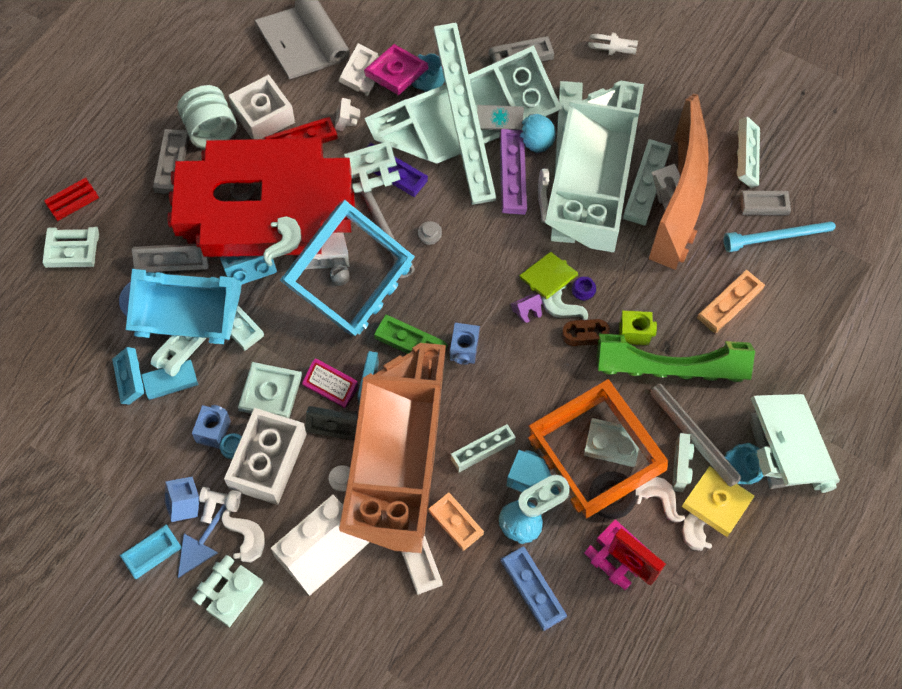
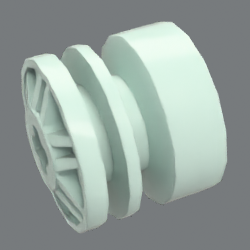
[177,85,237,148]

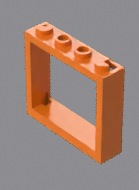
[528,379,668,519]

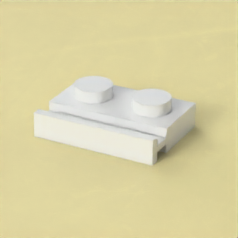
[338,43,379,97]

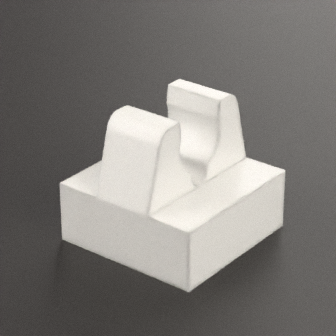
[335,98,360,131]

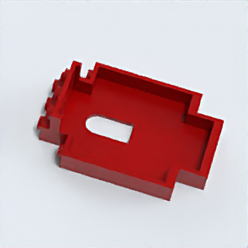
[168,138,352,257]

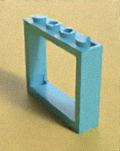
[280,200,415,336]

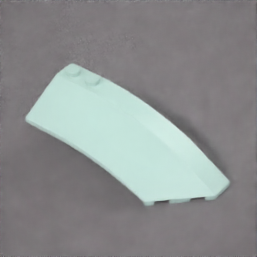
[365,45,562,164]
[545,81,644,252]

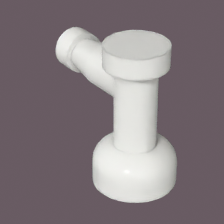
[199,487,241,524]

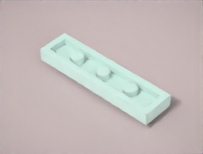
[623,139,671,226]

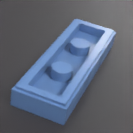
[500,546,567,631]

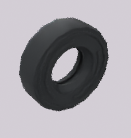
[589,472,636,519]

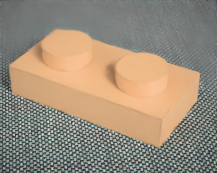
[429,493,484,551]

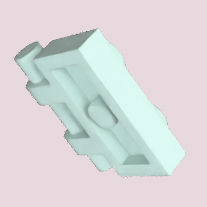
[344,141,401,193]
[192,555,263,628]

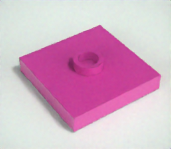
[364,44,428,95]

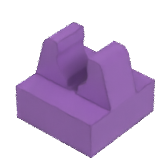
[510,294,543,323]

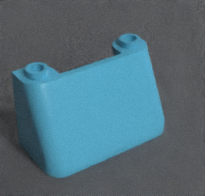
[126,269,242,344]

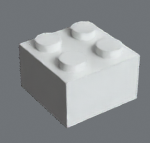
[228,75,295,139]

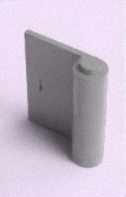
[255,0,350,79]

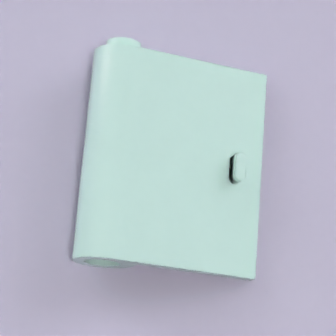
[751,394,840,493]

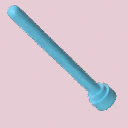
[723,222,836,252]

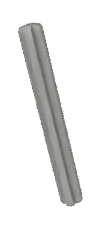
[650,384,741,487]

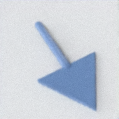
[178,504,227,578]

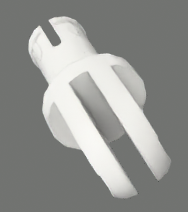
[588,33,638,56]

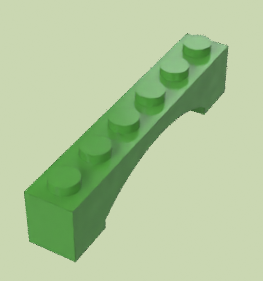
[596,334,755,382]

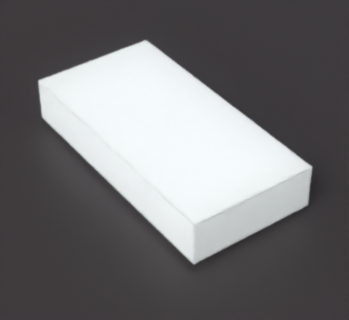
[401,535,443,595]

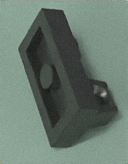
[305,406,358,441]

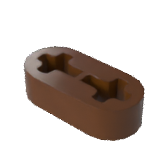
[562,319,610,346]

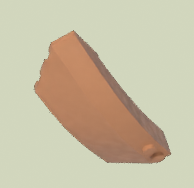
[649,94,709,270]

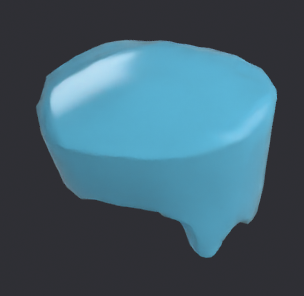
[411,54,445,91]

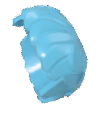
[520,114,556,153]
[725,443,764,484]
[499,500,543,544]

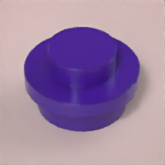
[572,276,596,301]

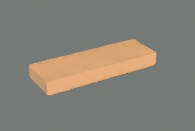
[697,270,765,334]

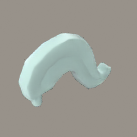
[264,216,301,266]
[542,285,588,320]

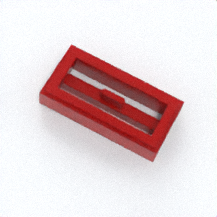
[44,177,99,221]

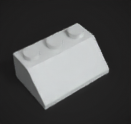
[271,495,370,596]

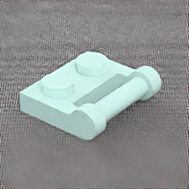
[43,227,99,268]

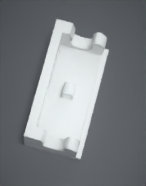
[652,164,681,210]

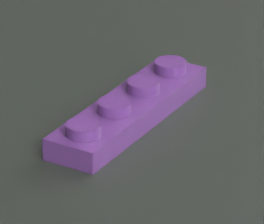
[500,129,527,215]

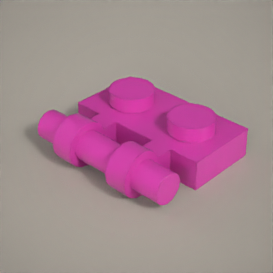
[584,519,648,590]

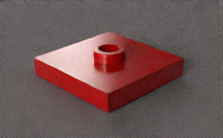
[608,528,666,585]

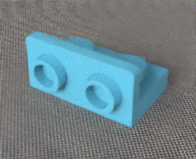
[220,256,277,284]

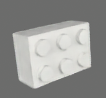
[224,408,307,505]

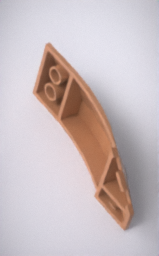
[339,343,446,553]

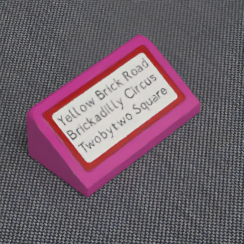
[302,358,359,408]

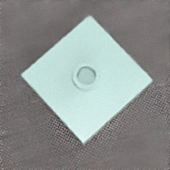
[238,362,302,418]

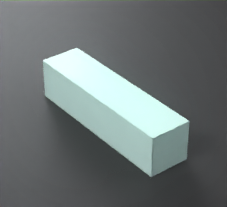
[451,424,516,472]

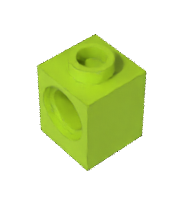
[619,310,657,345]

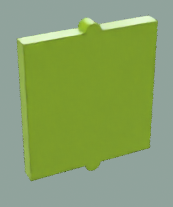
[519,252,578,300]

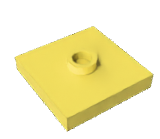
[682,466,754,537]

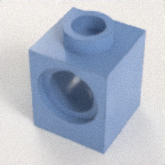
[450,323,480,365]
[192,405,231,449]
[165,477,199,522]

